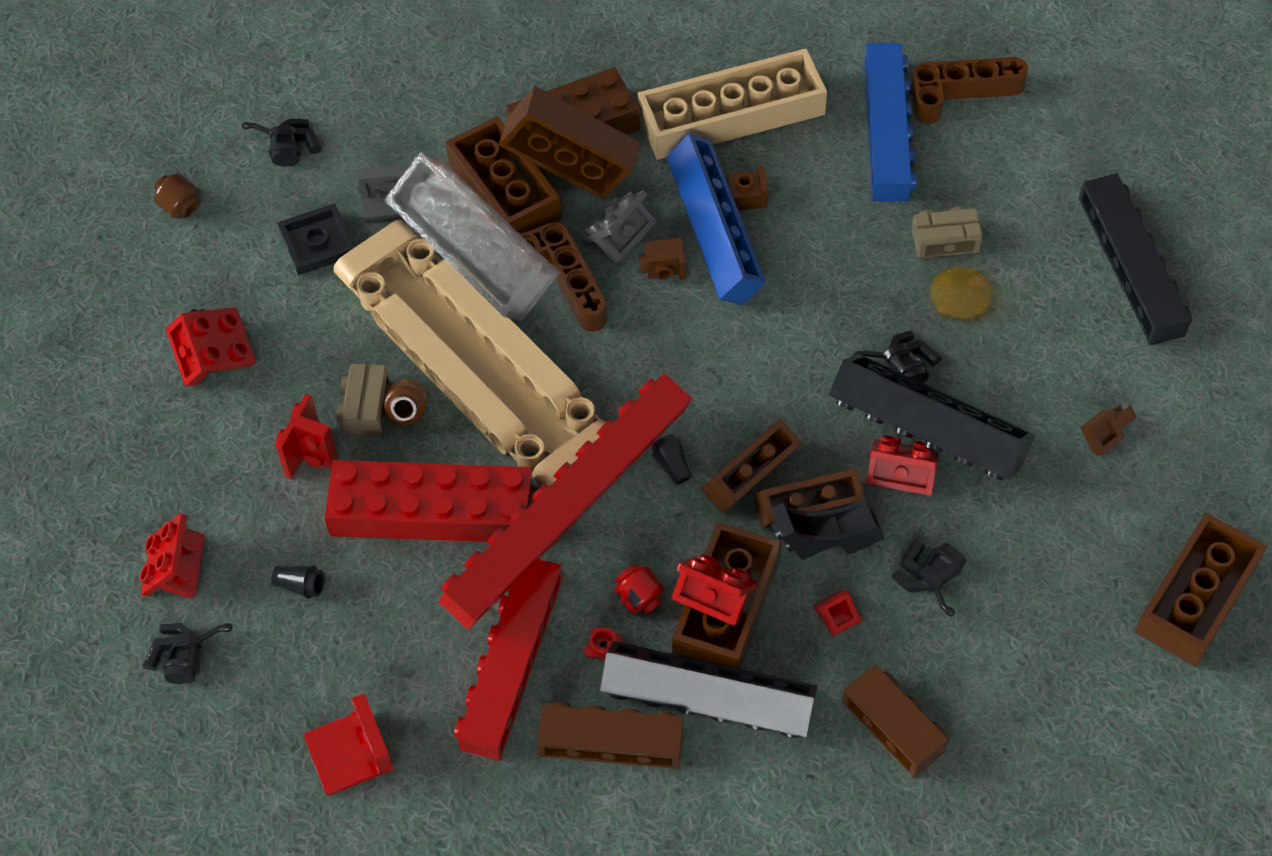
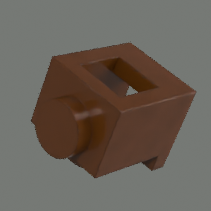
[727,166,768,211]
[639,237,686,280]

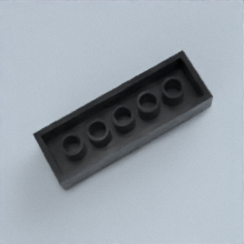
[828,354,1036,480]

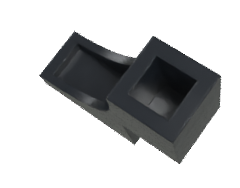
[771,499,885,561]

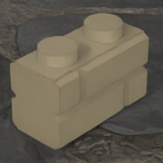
[911,207,982,259]
[336,364,391,436]

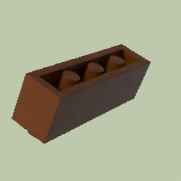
[537,702,683,769]

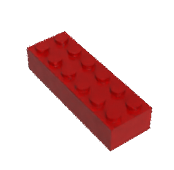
[324,460,533,542]

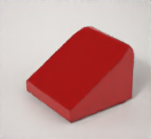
[812,590,862,637]

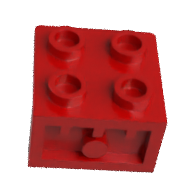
[166,307,256,387]
[303,693,393,796]

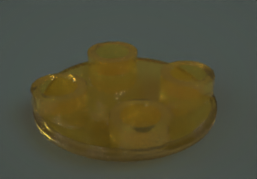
[930,267,993,319]

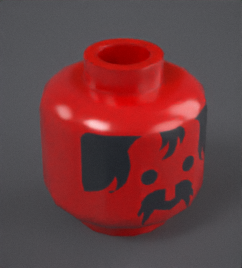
[614,563,664,615]

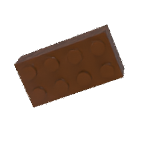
[506,67,640,167]
[499,86,640,200]
[446,116,562,246]
[1135,512,1268,667]
[672,522,782,669]

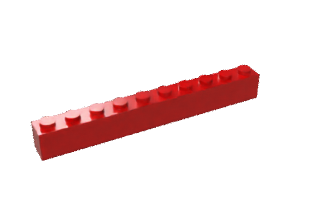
[438,373,693,631]

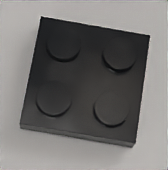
[277,203,354,276]

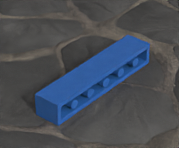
[864,43,916,201]
[667,133,766,305]

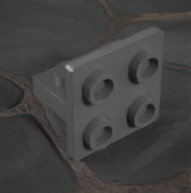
[358,164,425,221]
[580,190,657,264]

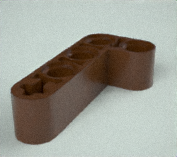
[911,57,1028,124]
[512,223,607,332]

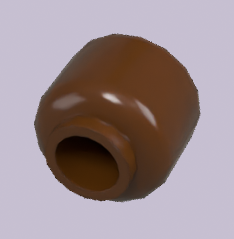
[154,173,200,218]
[384,378,428,425]

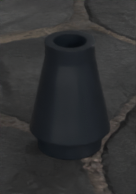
[651,434,692,486]
[271,565,325,599]

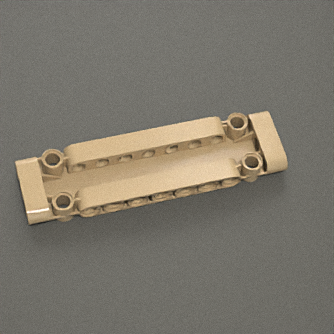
[334,220,605,487]

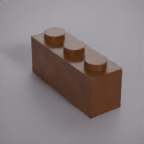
[700,418,802,513]
[753,468,865,529]
[842,664,948,778]

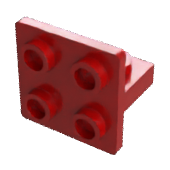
[275,394,338,479]
[866,435,939,496]
[140,513,205,598]
[671,554,758,626]

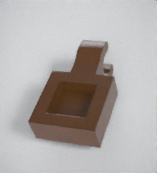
[1080,405,1136,456]

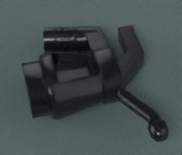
[241,119,322,166]
[853,330,942,383]
[892,540,967,617]
[142,623,233,684]

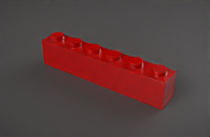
[454,559,563,761]

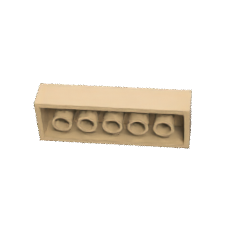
[638,48,827,160]

